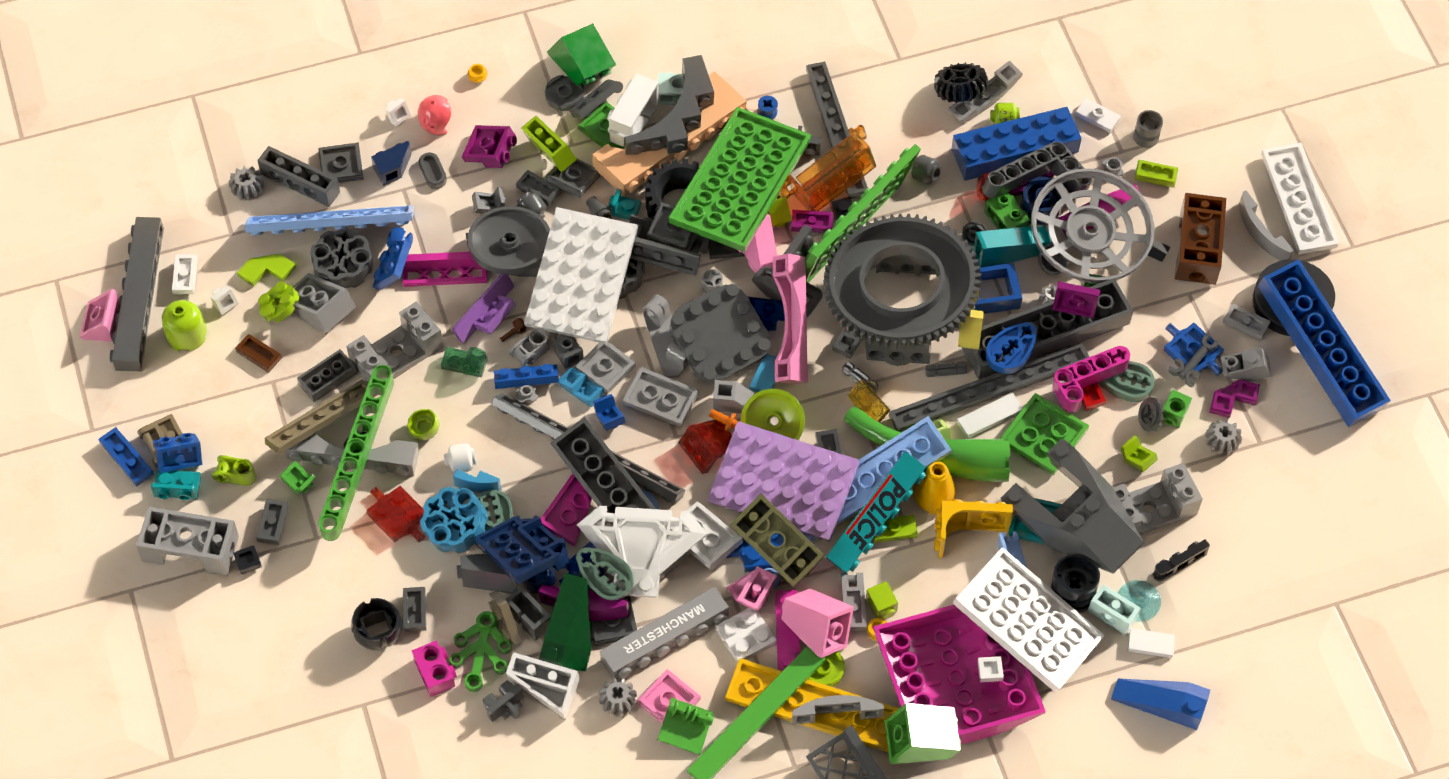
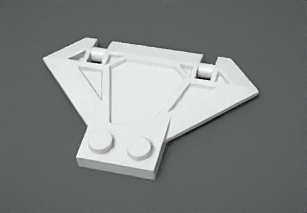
[577,506,707,598]

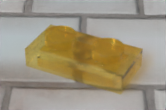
[847,380,890,423]

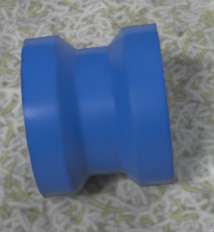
[758,95,778,120]

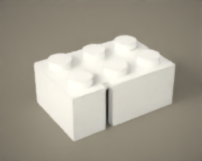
[607,73,659,147]

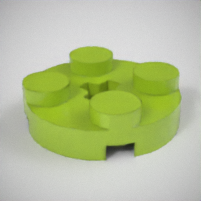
[258,281,299,322]

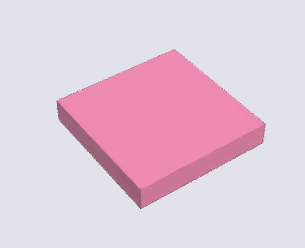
[637,669,701,724]

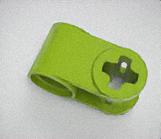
[212,455,257,486]

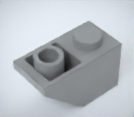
[1221,347,1271,381]
[713,380,756,413]

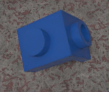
[593,394,626,431]

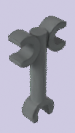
[1168,334,1218,388]

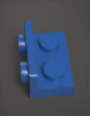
[153,433,202,473]

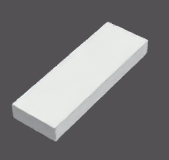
[957,393,1023,439]

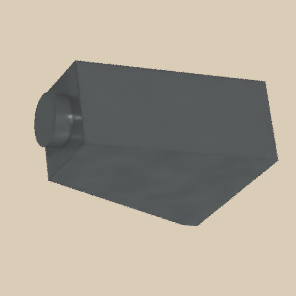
[457,553,517,594]

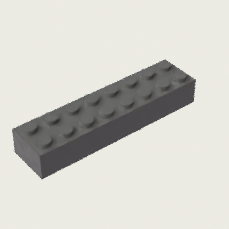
[961,278,1133,380]
[550,417,691,581]

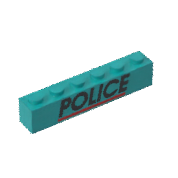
[825,451,926,573]

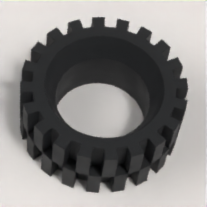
[645,159,699,219]

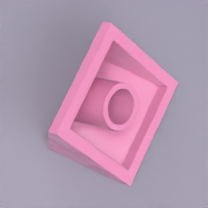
[79,289,120,342]

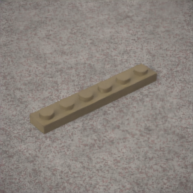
[264,379,377,454]

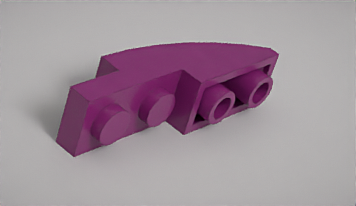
[538,584,629,621]

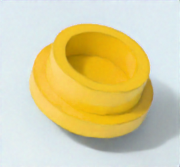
[467,64,488,83]

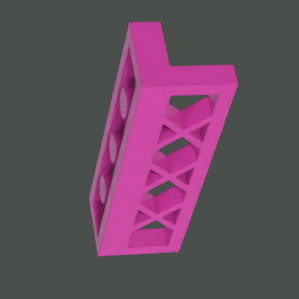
[403,252,487,287]

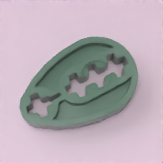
[1097,361,1155,402]
[476,490,513,531]
[576,548,635,600]

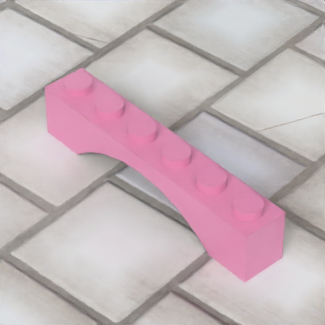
[773,254,808,385]

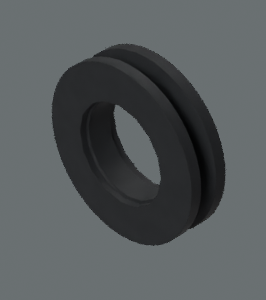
[1252,259,1335,336]

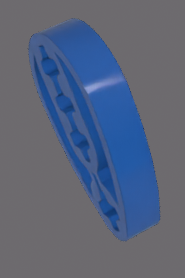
[986,322,1037,374]

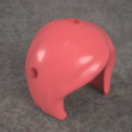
[417,95,451,135]

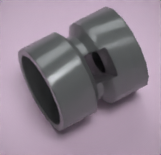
[1133,110,1163,148]

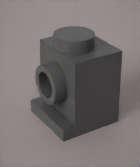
[553,334,584,369]

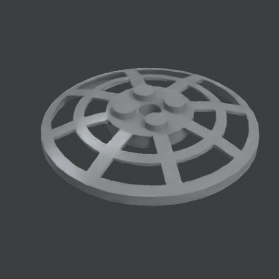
[1031,169,1155,283]

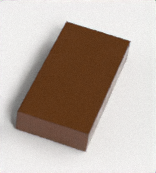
[235,333,282,373]

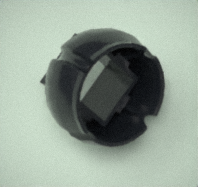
[351,598,402,650]

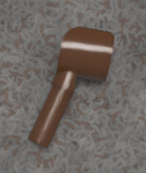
[500,318,526,342]

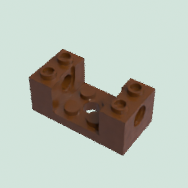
[1175,193,1227,285]

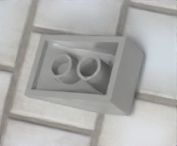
[293,273,356,333]

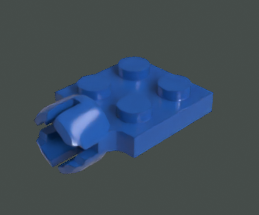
[372,227,413,291]

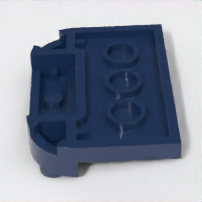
[473,515,569,584]

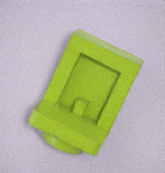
[1121,435,1158,472]

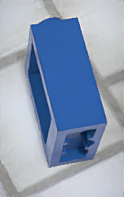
[974,263,1022,314]

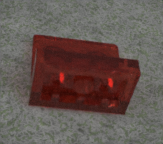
[678,420,732,474]

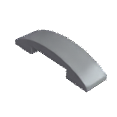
[948,60,1023,123]
[1239,190,1294,261]
[792,695,884,724]

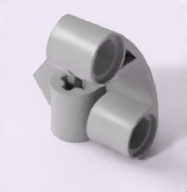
[643,294,689,378]

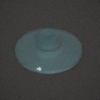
[1118,580,1161,621]

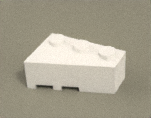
[506,652,580,720]

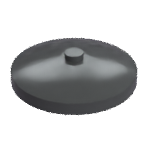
[468,206,550,275]

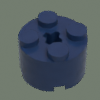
[1021,177,1062,225]

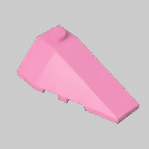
[738,212,777,278]

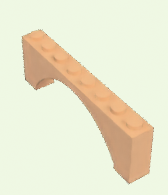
[592,71,747,197]

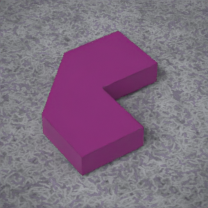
[1209,379,1260,418]

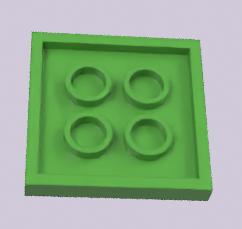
[1000,393,1089,475]

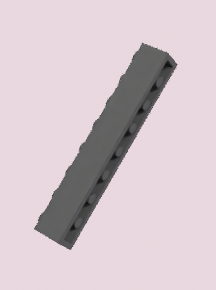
[110,217,164,372]

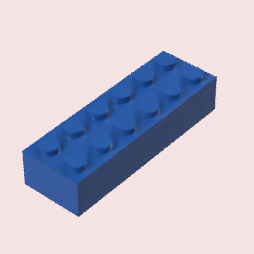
[951,106,1082,181]

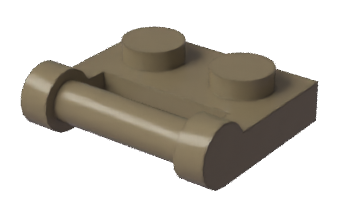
[137,414,183,468]

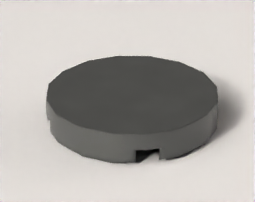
[545,75,585,111]

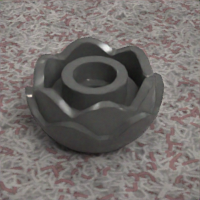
[962,221,987,246]

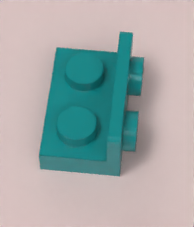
[151,470,201,501]

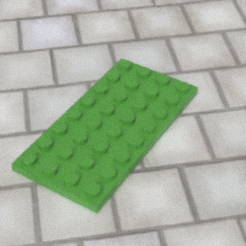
[668,107,811,252]
[805,144,921,283]

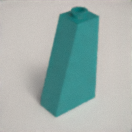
[973,225,1052,267]

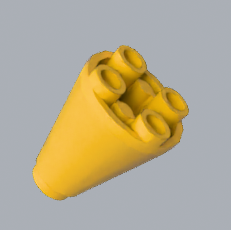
[913,462,956,515]

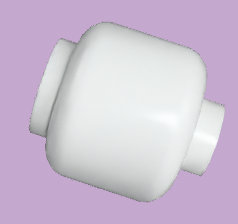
[444,443,476,473]

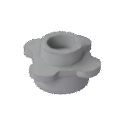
[1102,157,1124,177]
[515,385,538,405]

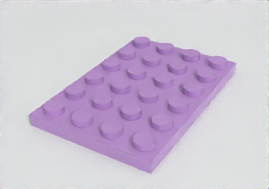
[707,421,860,542]

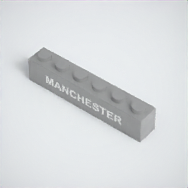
[600,587,729,680]

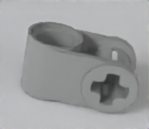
[509,328,549,367]

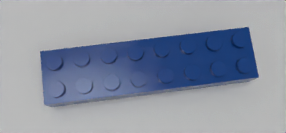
[1258,259,1391,427]

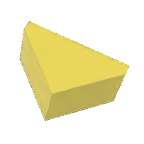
[957,310,984,350]

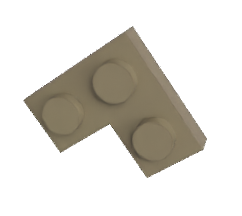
[488,591,522,645]

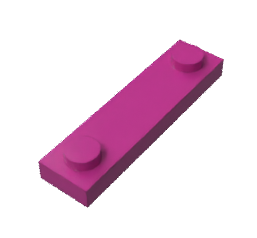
[775,590,800,671]

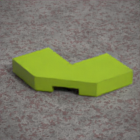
[237,254,296,286]

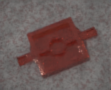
[366,486,425,543]

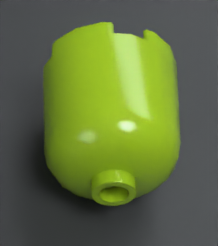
[161,300,207,351]

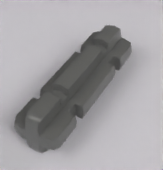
[842,361,879,394]
[925,361,967,377]

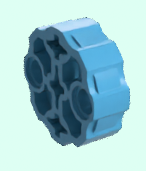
[420,486,488,554]

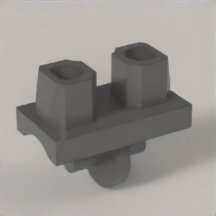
[482,680,524,722]

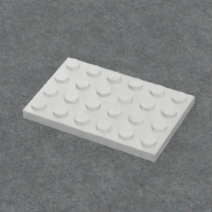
[524,207,638,344]
[953,547,1104,693]

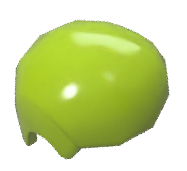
[407,409,440,441]

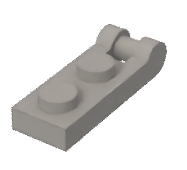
[841,573,867,631]

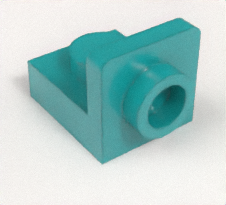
[609,189,641,220]

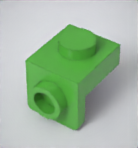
[278,461,316,495]

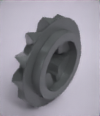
[1138,397,1165,432]

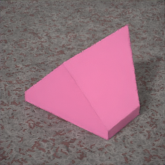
[726,566,777,611]

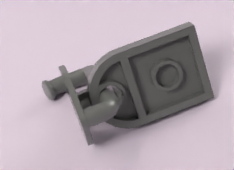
[751,224,823,317]

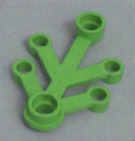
[449,611,512,692]

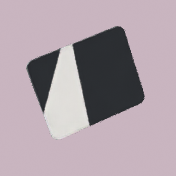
[1148,241,1170,262]

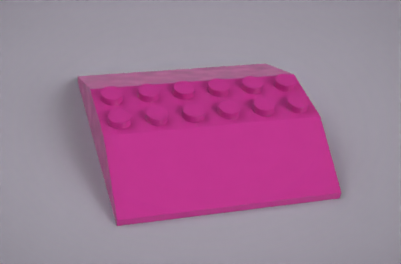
[873,605,1046,745]

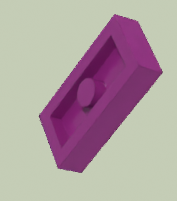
[791,209,833,233]

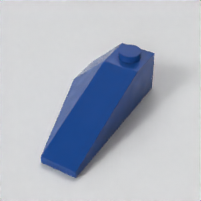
[1111,678,1210,730]

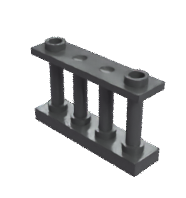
[629,214,710,276]

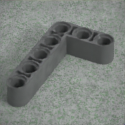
[982,142,1092,198]

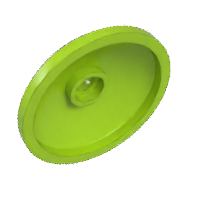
[741,389,805,440]

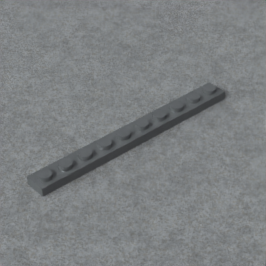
[889,343,1090,432]
[491,393,686,502]

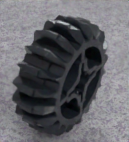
[934,62,988,103]

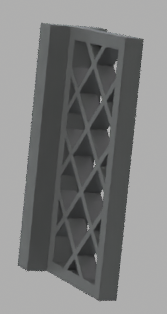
[806,725,887,779]

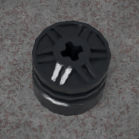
[1050,554,1100,613]

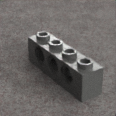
[257,146,340,207]

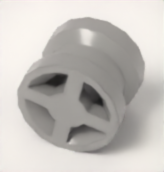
[702,269,723,293]

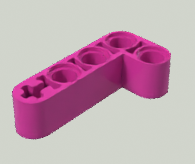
[1052,346,1131,413]

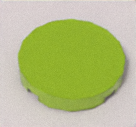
[808,651,845,687]

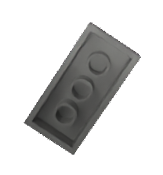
[297,349,357,402]

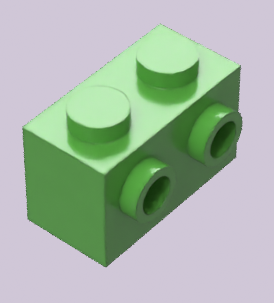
[984,192,1030,230]

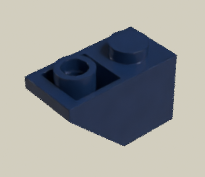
[371,141,411,186]

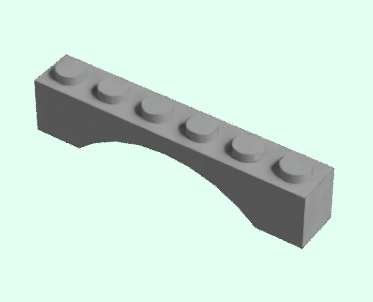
[285,433,419,476]

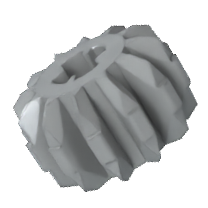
[228,165,264,201]
[1205,418,1242,455]
[599,678,637,717]

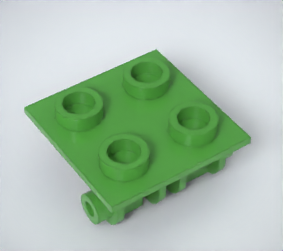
[657,697,714,755]

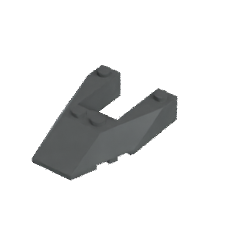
[1001,438,1144,574]

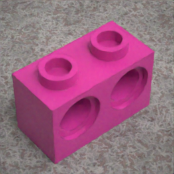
[412,640,457,697]

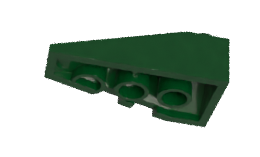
[539,573,592,672]

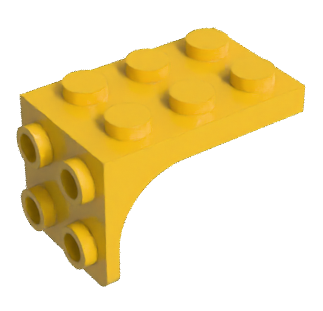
[934,499,1013,558]

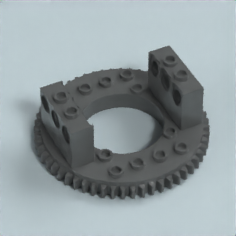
[823,214,981,364]

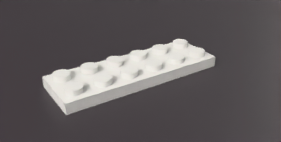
[1261,143,1339,255]

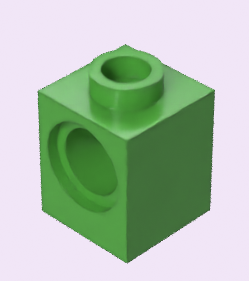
[1162,389,1192,428]

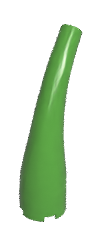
[844,406,1010,482]

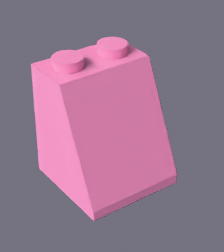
[781,589,854,658]

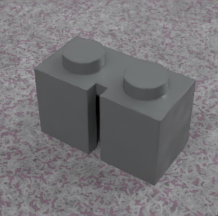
[505,586,551,641]

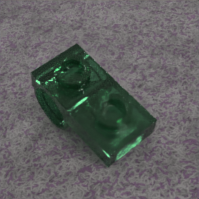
[441,347,488,378]

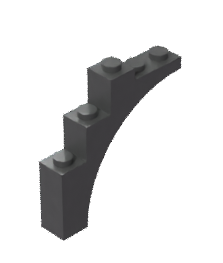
[624,55,714,155]

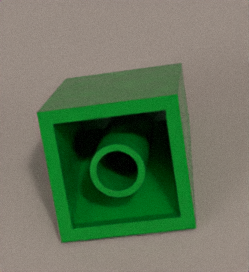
[547,23,616,86]

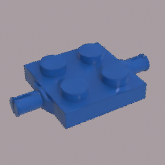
[1164,322,1224,378]
[726,534,784,572]

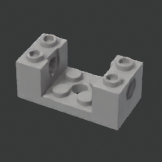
[346,301,443,383]
[1113,463,1203,535]
[136,507,239,575]

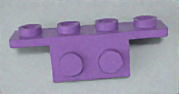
[452,274,516,343]

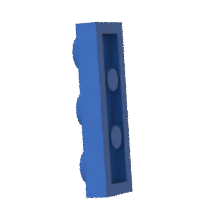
[494,364,559,389]
[98,427,154,487]

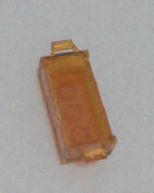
[780,125,876,211]

